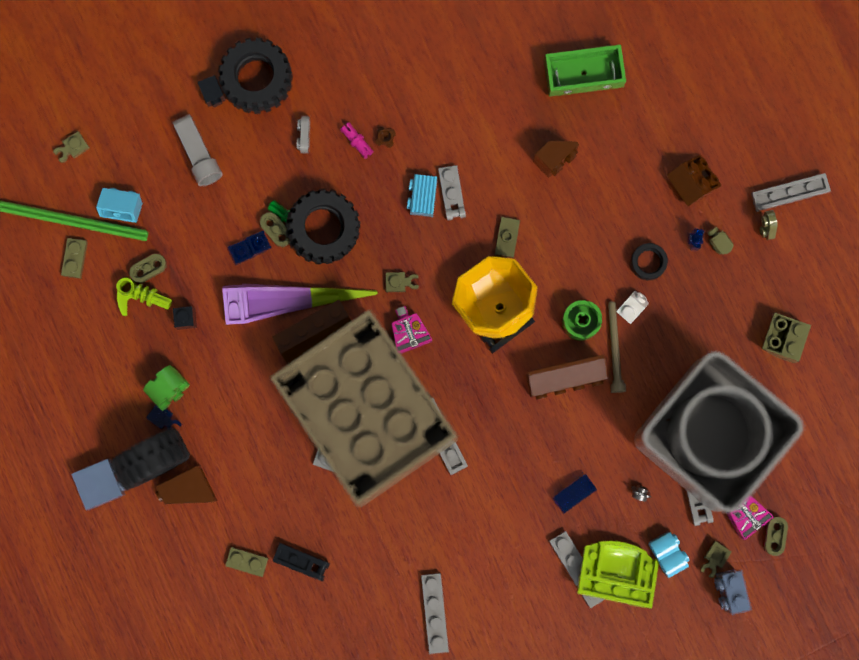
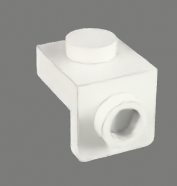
[616,291,649,324]

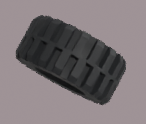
[218,37,293,114]
[285,189,361,265]
[111,428,190,490]

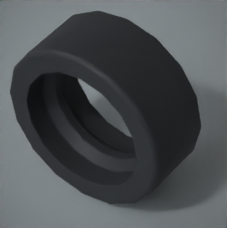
[630,243,668,281]

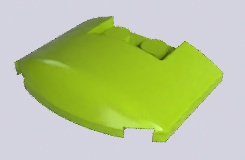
[577,541,659,609]

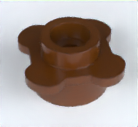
[375,127,396,148]

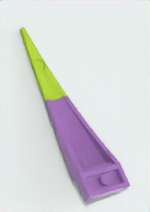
[222,284,378,325]

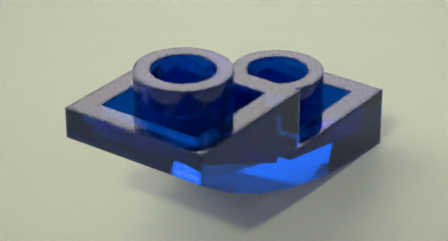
[227,231,271,266]
[552,474,597,514]

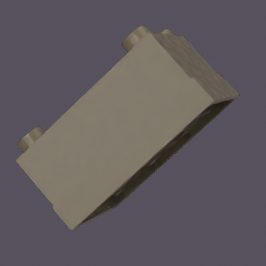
[270,310,458,507]

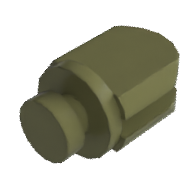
[707,226,734,254]

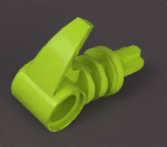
[117,278,172,316]

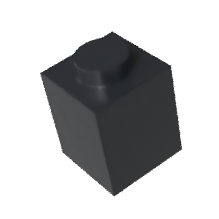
[197,75,226,107]
[173,306,197,330]

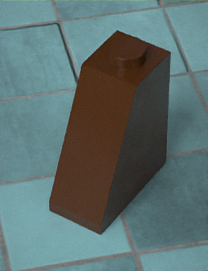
[156,466,218,504]

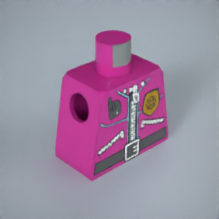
[392,306,432,354]
[726,496,773,540]

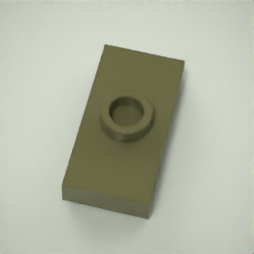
[495,217,520,258]

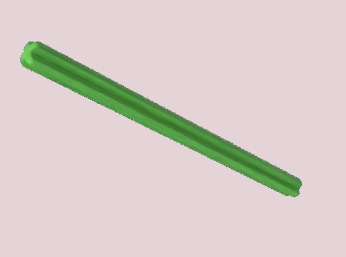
[0,201,149,241]

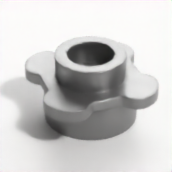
[632,485,651,502]

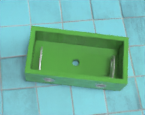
[544,45,626,97]

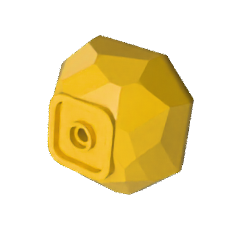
[452,256,537,338]

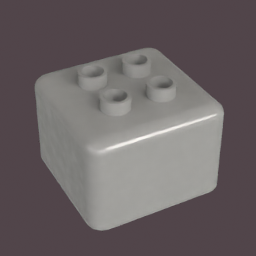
[634,352,803,512]

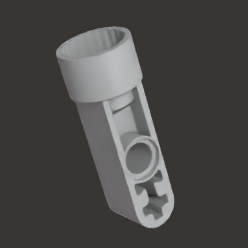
[173,114,223,186]

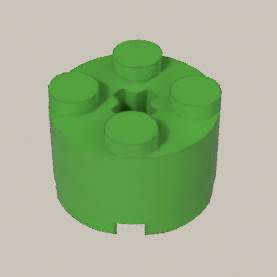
[562,300,602,341]
[143,365,190,411]

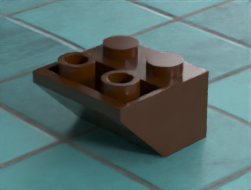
[533,141,579,178]
[667,154,722,207]

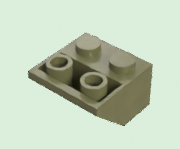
[762,312,811,363]

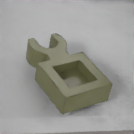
[53,131,90,163]
[386,272,419,293]
[700,541,732,578]

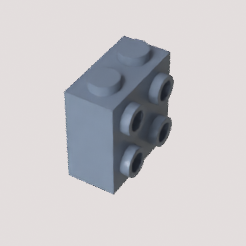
[72,459,125,510]
[714,569,751,614]

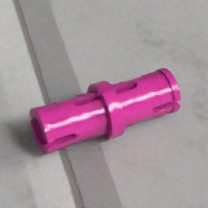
[340,122,374,159]

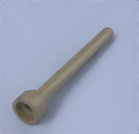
[608,301,626,393]

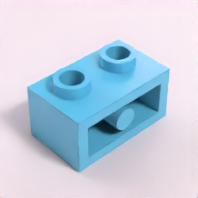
[96,188,143,223]

